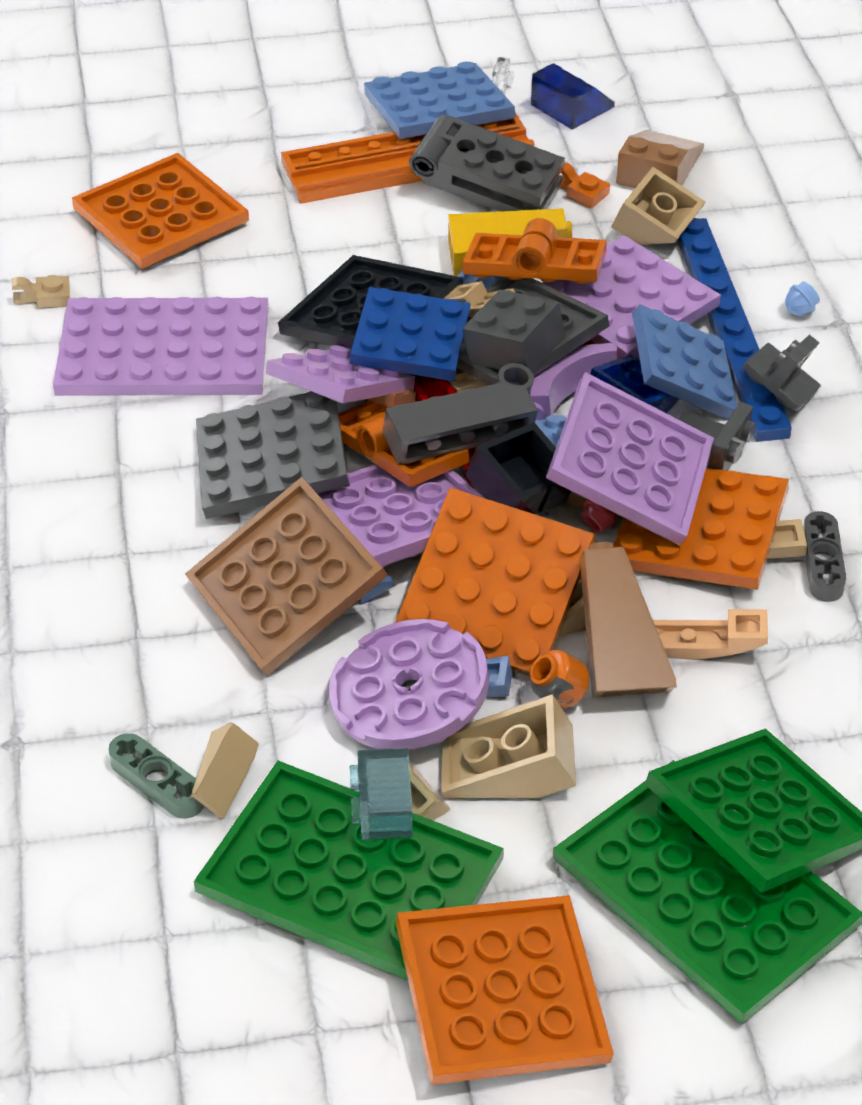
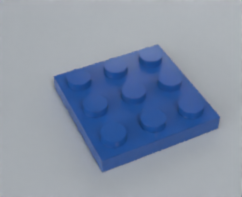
[350,287,471,381]

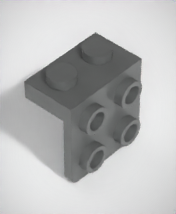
[678,402,756,471]

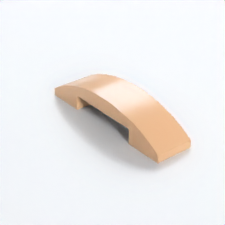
[653,609,768,659]

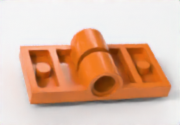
[462,218,607,284]
[339,401,469,487]

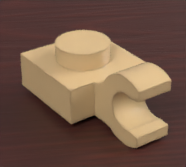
[12,275,70,308]

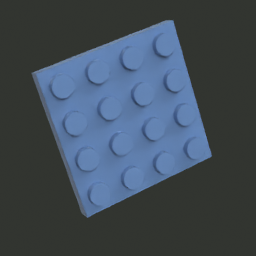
[364,61,515,139]

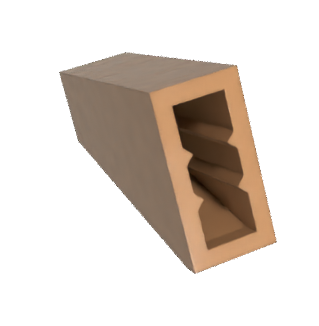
[580,542,677,698]

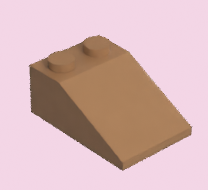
[616,130,705,188]

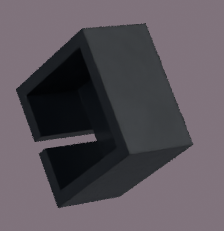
[466,422,571,515]

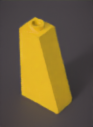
[448,208,573,276]

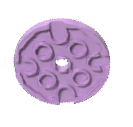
[329,619,490,751]

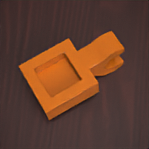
[560,162,611,209]

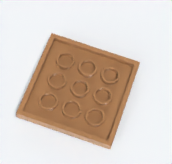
[185,477,388,676]

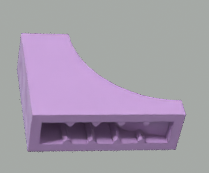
[530,343,619,420]

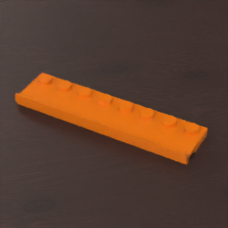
[281,112,535,204]

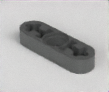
[803,511,846,602]

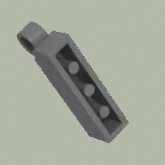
[382,363,538,465]

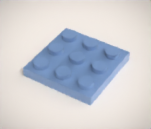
[632,304,737,419]

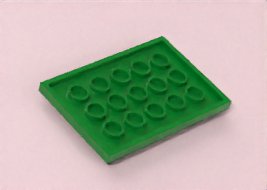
[193,760,504,980]
[553,760,862,1024]

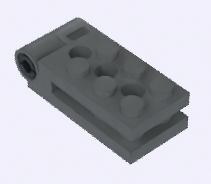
[409,115,565,212]

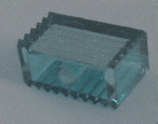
[349,748,413,841]

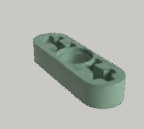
[108,733,204,818]

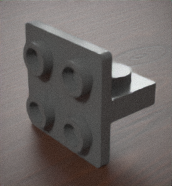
[742,334,821,411]

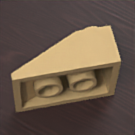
[441,694,576,798]

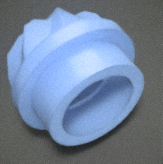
[785,281,820,316]

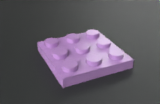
[266,345,416,403]

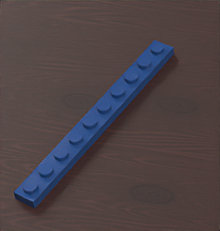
[677,218,792,442]

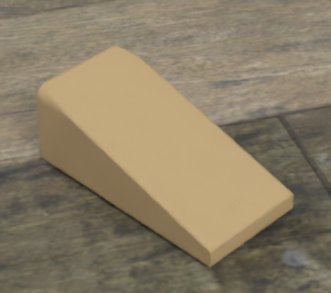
[191,723,259,818]

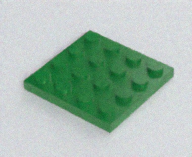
[645,728,862,893]

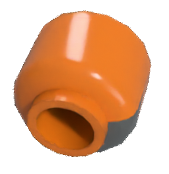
[530,650,589,708]

